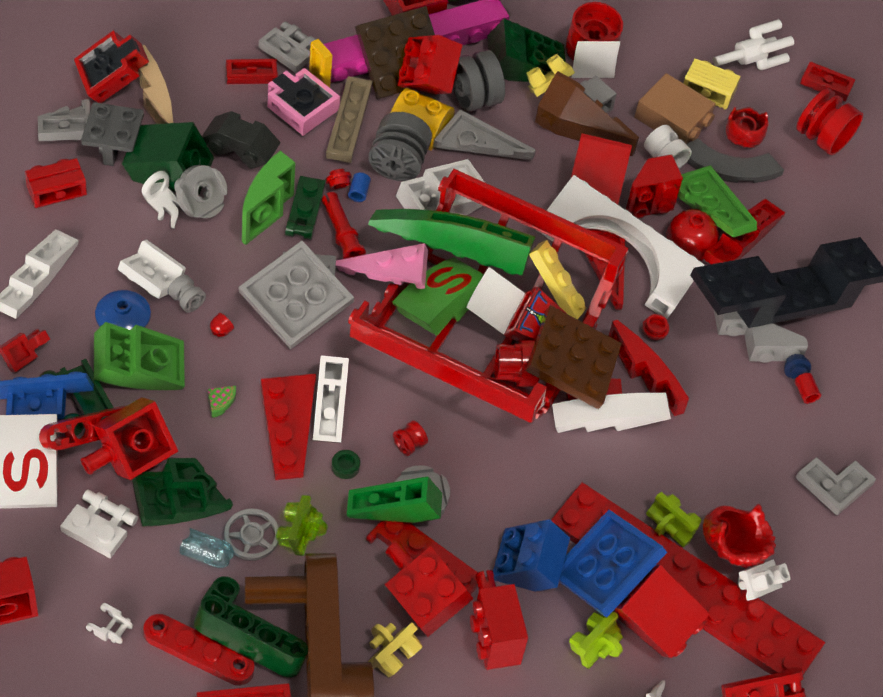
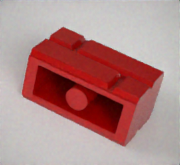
[25,158,87,208]

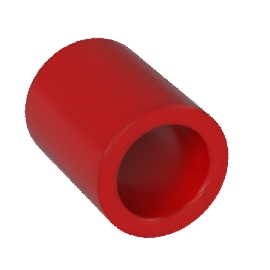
[794,373,821,404]

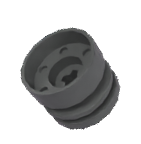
[368,112,432,181]

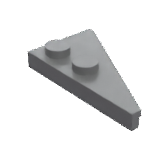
[433,110,536,160]

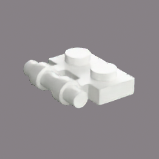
[60,489,138,559]

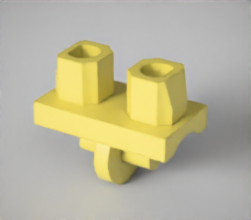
[526,54,575,97]
[368,622,423,677]

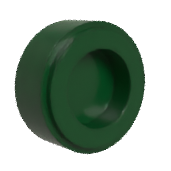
[331,450,360,479]

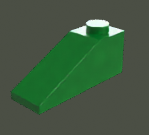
[347,476,442,523]

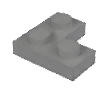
[796,457,876,515]

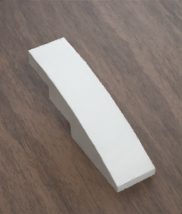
[0,229,79,319]
[552,393,671,433]

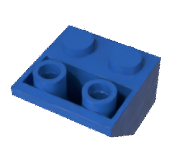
[493,519,570,592]

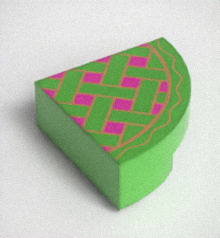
[208,386,236,418]

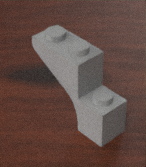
[714,310,808,363]

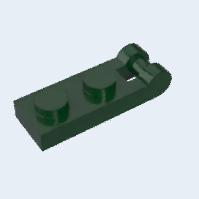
[285,176,326,240]

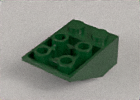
[487,18,566,82]

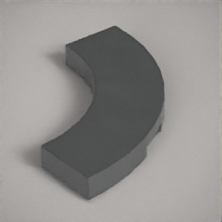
[686,138,784,183]

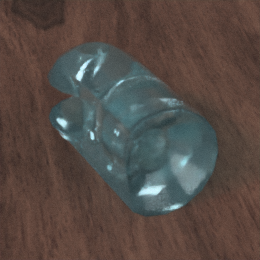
[179,528,234,568]

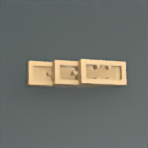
[139,45,173,124]

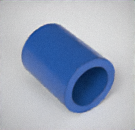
[348,172,371,202]

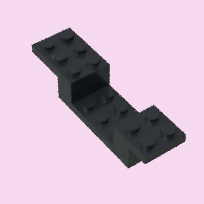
[690,237,883,328]

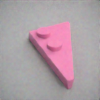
[336,243,428,289]

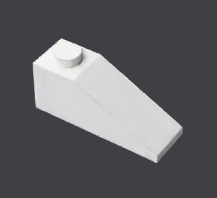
[313,356,349,443]

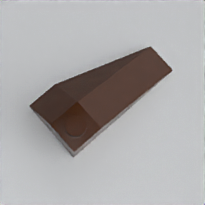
[535,71,639,156]

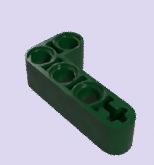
[194,576,308,678]

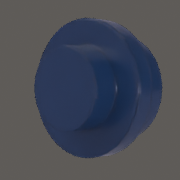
[784,354,811,379]

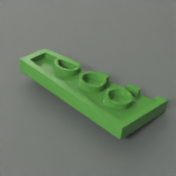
[678,165,757,237]

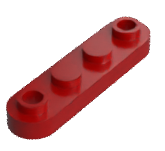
[143,614,254,686]

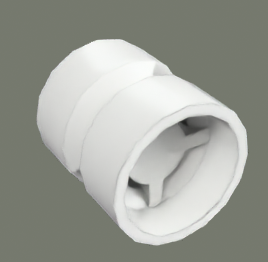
[644,125,692,169]

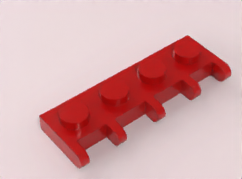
[366,521,478,594]

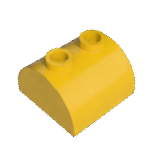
[391,88,455,151]

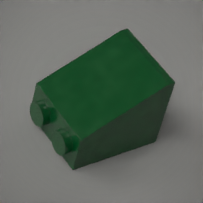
[122,122,214,195]

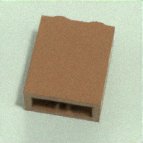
[634,73,716,144]

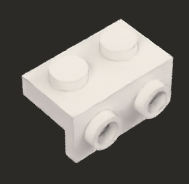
[118,240,186,299]

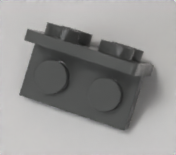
[81,102,144,166]

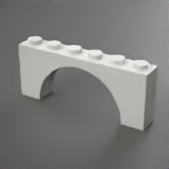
[536,175,704,319]

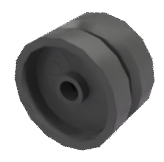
[453,50,505,112]

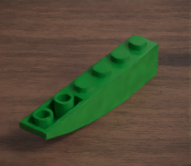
[368,209,535,276]

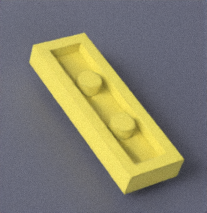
[529,240,587,320]

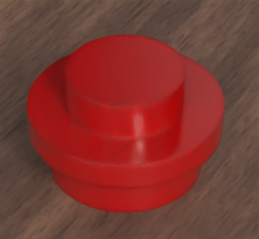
[326,169,352,190]
[642,314,669,340]

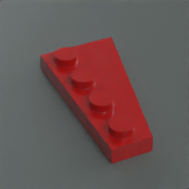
[261,374,316,480]

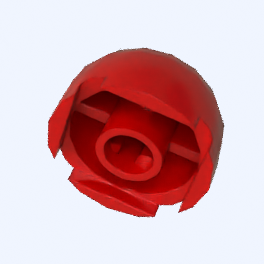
[665,209,719,261]

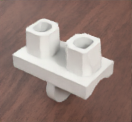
[738,559,790,601]

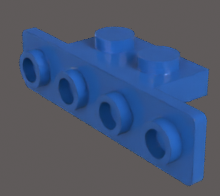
[0,372,94,420]

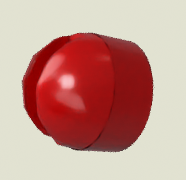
[210,312,234,337]

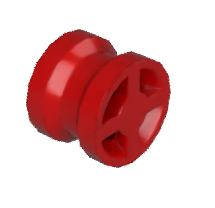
[393,420,428,456]

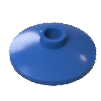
[95,290,151,330]

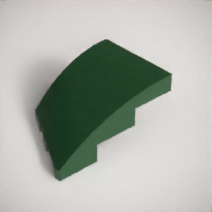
[132,458,233,526]

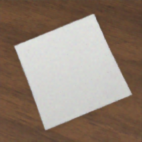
[572,41,621,78]
[466,267,525,335]

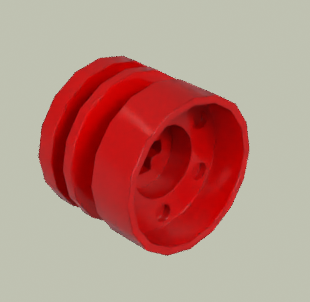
[565,2,623,61]
[796,88,864,155]

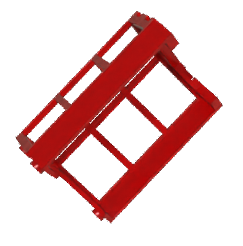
[348,169,629,423]

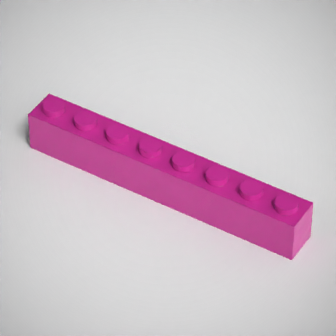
[324,0,510,83]

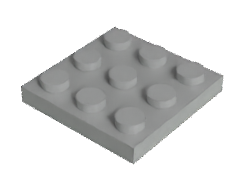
[238,241,354,350]

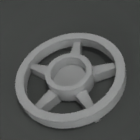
[224,509,280,560]

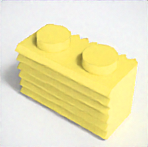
[683,58,741,110]

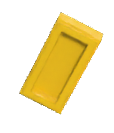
[309,39,332,88]

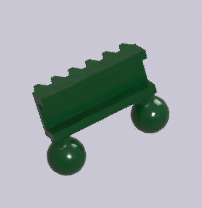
[39,359,114,436]

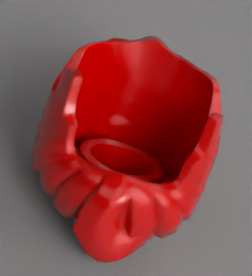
[726,107,768,148]

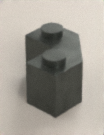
[202,111,281,169]

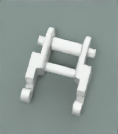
[86,603,133,644]

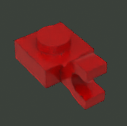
[0,329,51,372]

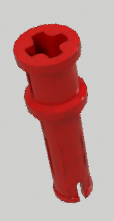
[322,192,366,259]

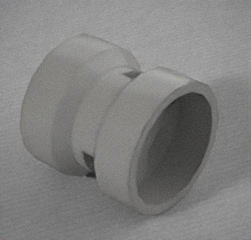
[168,274,206,313]

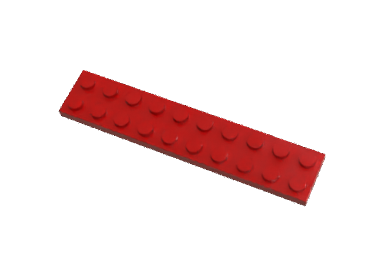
[551,482,826,687]

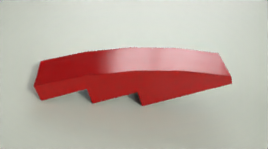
[702,198,786,264]
[608,320,689,416]

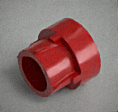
[494,340,539,387]

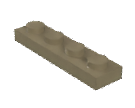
[326,76,373,163]

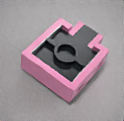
[267,68,340,136]

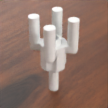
[713,19,794,70]

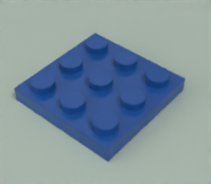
[559,510,667,618]

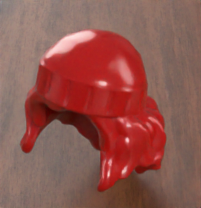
[703,504,776,568]

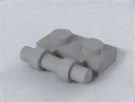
[258,21,316,73]

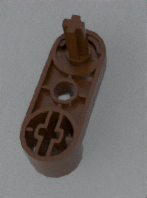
[245,553,374,697]

